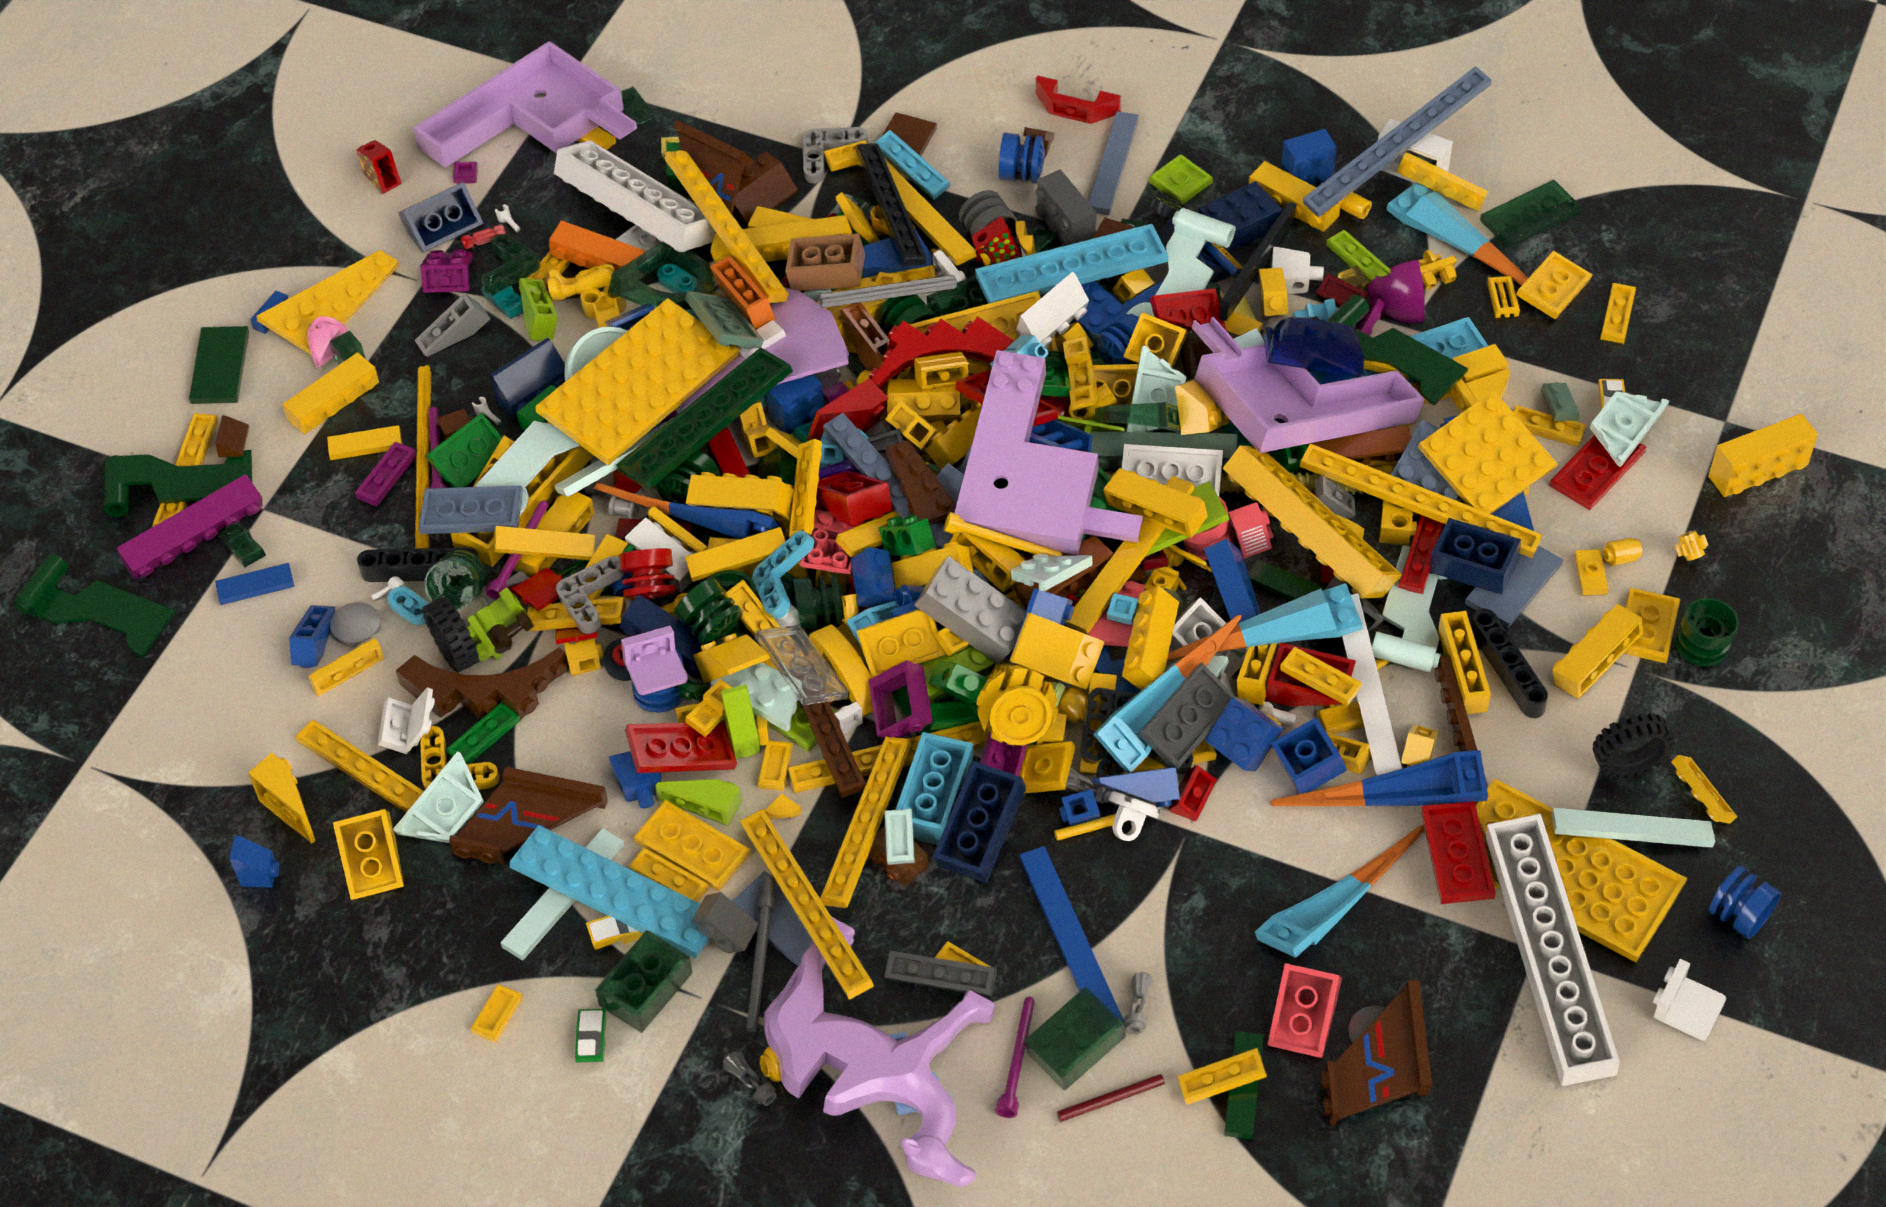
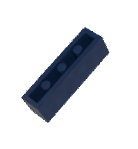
[619,594,718,681]

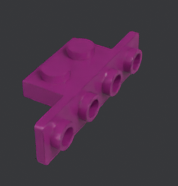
[980,731,1028,776]

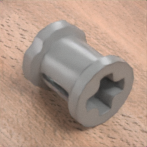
[608,495,640,519]

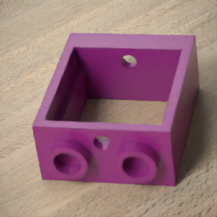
[868,660,933,738]

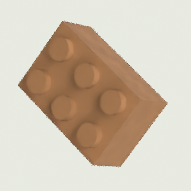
[785,233,865,291]

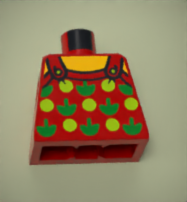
[356,140,402,194]
[967,216,1022,266]

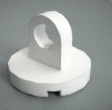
[1109,791,1161,841]

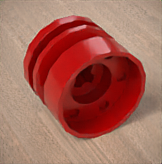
[619,548,676,600]

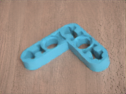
[752,530,815,619]

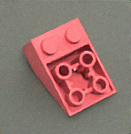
[800,510,865,575]

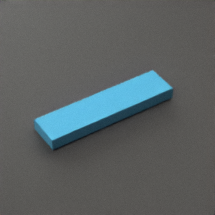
[874,130,950,200]

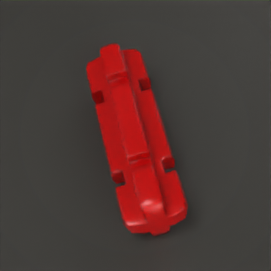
[461,224,506,249]

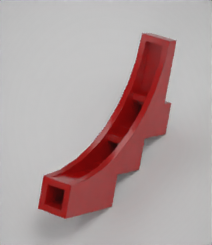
[868,316,1014,389]

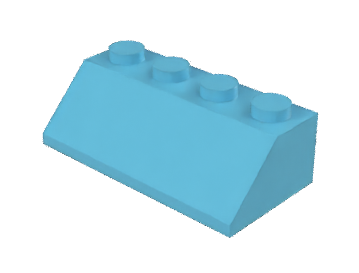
[896,732,974,845]

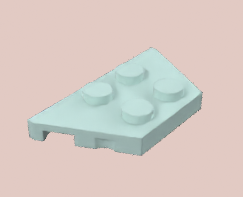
[1126,346,1186,432]
[1590,391,1669,467]
[1011,554,1092,591]
[710,662,802,732]
[393,751,484,843]

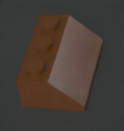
[732,151,798,227]

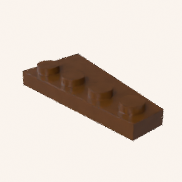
[885,440,957,525]

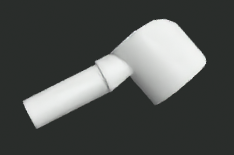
[495,204,520,232]
[472,397,501,425]
[371,576,407,601]

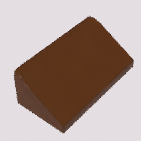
[216,415,249,457]

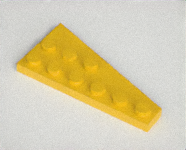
[257,250,399,356]

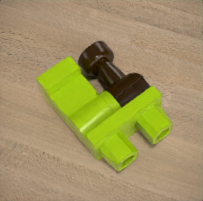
[466,587,535,662]

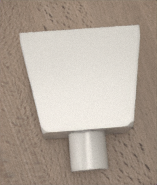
[1272,247,1324,294]

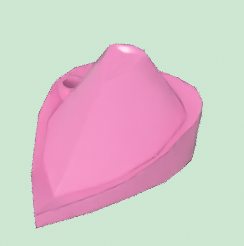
[307,316,347,369]

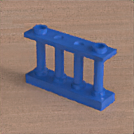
[1029,419,1093,452]

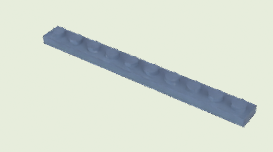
[1303,66,1491,218]
[823,413,993,586]

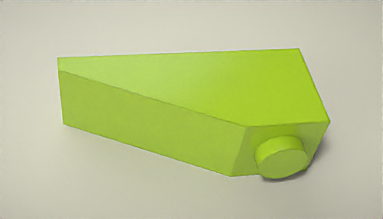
[519,278,558,341]
[721,684,760,759]
[655,779,742,826]

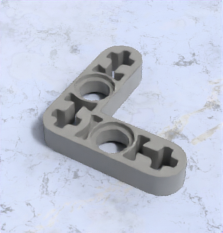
[803,127,868,184]
[556,556,625,634]

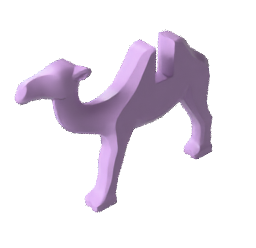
[764,917,995,1187]

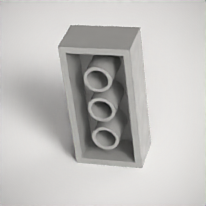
[914,556,1026,664]

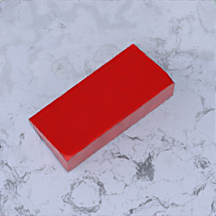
[1168,765,1217,821]

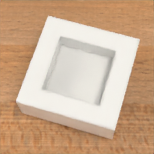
[834,702,863,734]

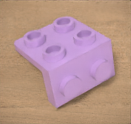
[621,625,688,695]

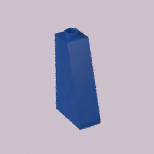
[863,229,934,278]
[1204,539,1261,624]

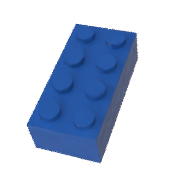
[1040,281,1128,352]

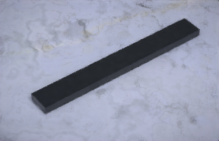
[856,143,927,266]
[1219,202,1297,321]

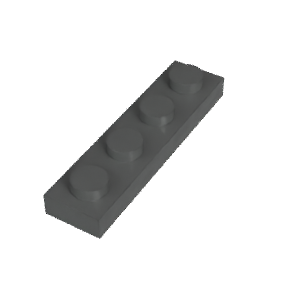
[884,951,997,997]

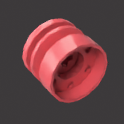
[1183,496,1235,560]

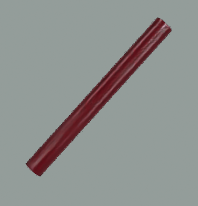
[1057,1074,1165,1122]

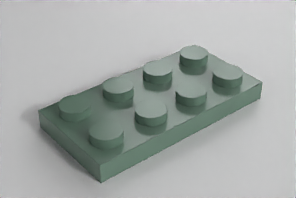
[685,291,764,349]

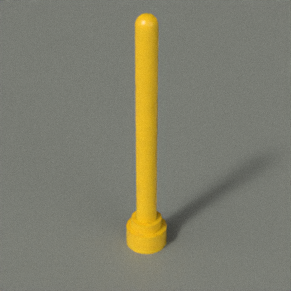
[944,512,1062,556]

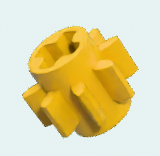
[1675,530,1708,561]

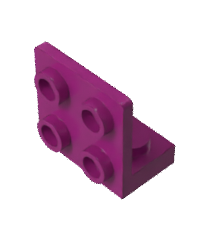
[420,249,473,293]

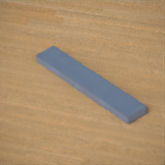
[1089,111,1138,215]

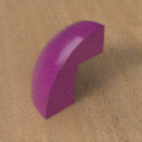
[1366,260,1425,324]

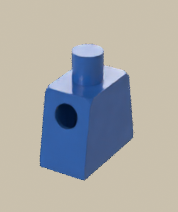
[609,751,662,809]

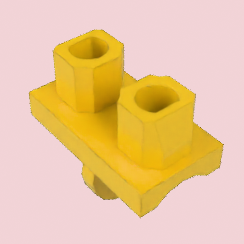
[1418,250,1457,291]

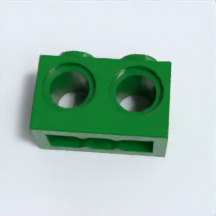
[878,515,936,556]

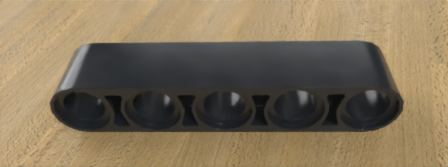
[357,547,482,582]
[1471,608,1548,718]

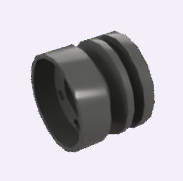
[959,190,1018,238]

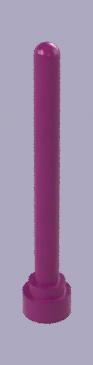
[428,407,447,489]
[485,500,548,600]
[995,996,1035,1118]

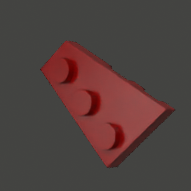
[1150,288,1227,331]

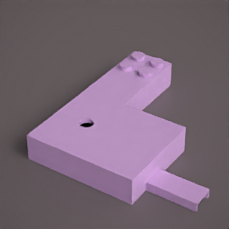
[413,41,637,168]
[1192,317,1425,453]
[955,350,1143,555]

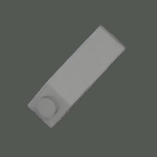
[415,293,491,357]

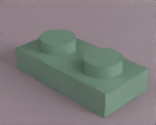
[1541,382,1580,421]

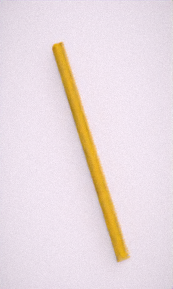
[415,365,431,549]

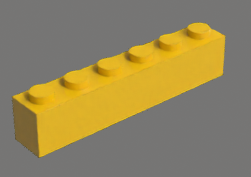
[710,215,852,266]

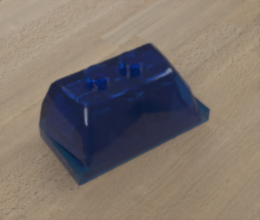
[1263,317,1364,377]

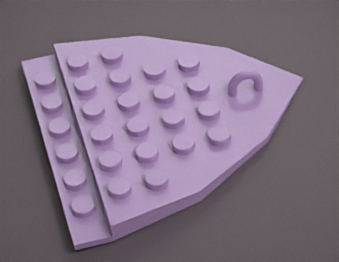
[681,288,849,411]

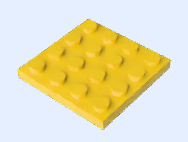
[1418,390,1558,514]

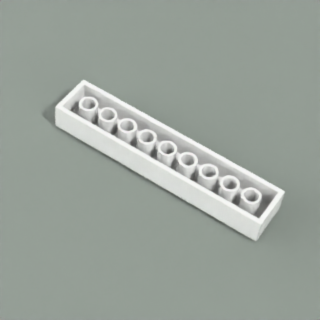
[1485,814,1620,1086]

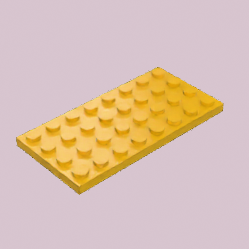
[536,298,739,466]
[1476,778,1687,963]

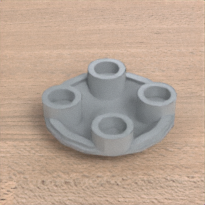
[330,602,381,647]

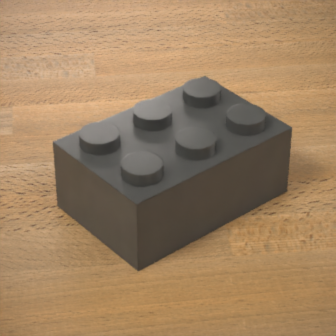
[1035,169,1096,246]

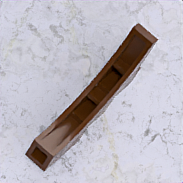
[396,647,569,720]

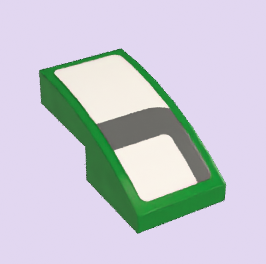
[575,1009,607,1063]

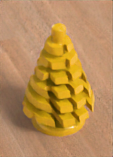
[976,659,1059,745]

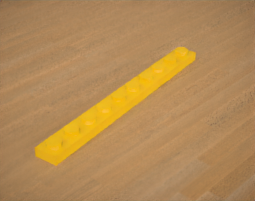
[664,150,789,303]
[1300,444,1543,558]
[740,808,874,1000]

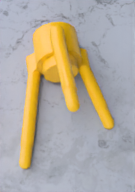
[1163,544,1213,590]

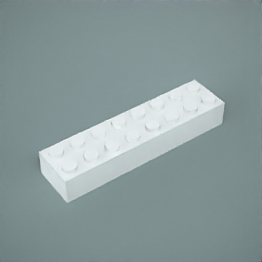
[554,140,715,252]

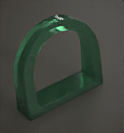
[608,241,716,308]
[1095,402,1181,433]

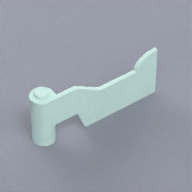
[1127,208,1235,328]
[475,421,580,515]
[1372,545,1447,672]

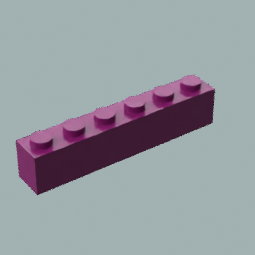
[117,474,263,580]

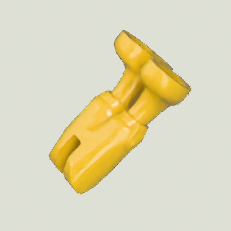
[547,264,615,302]

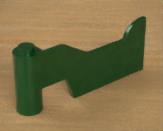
[1316,294,1468,406]
[104,450,253,517]
[13,554,176,658]

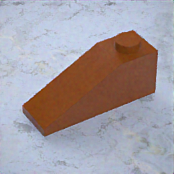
[840,303,891,371]

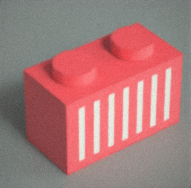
[1229,502,1274,558]

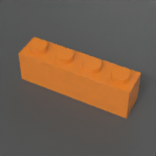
[549,220,645,285]
[710,256,776,330]

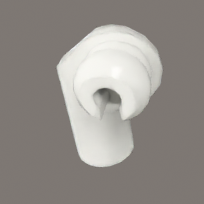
[1259,702,1296,726]

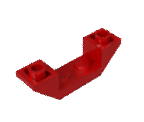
[1036,75,1121,124]

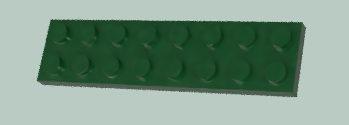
[616,347,793,491]

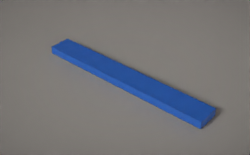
[1020,846,1125,1037]

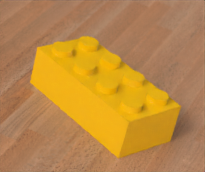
[1708,413,1818,497]
[686,472,794,522]

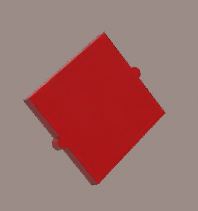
[512,567,570,612]
[555,627,598,645]

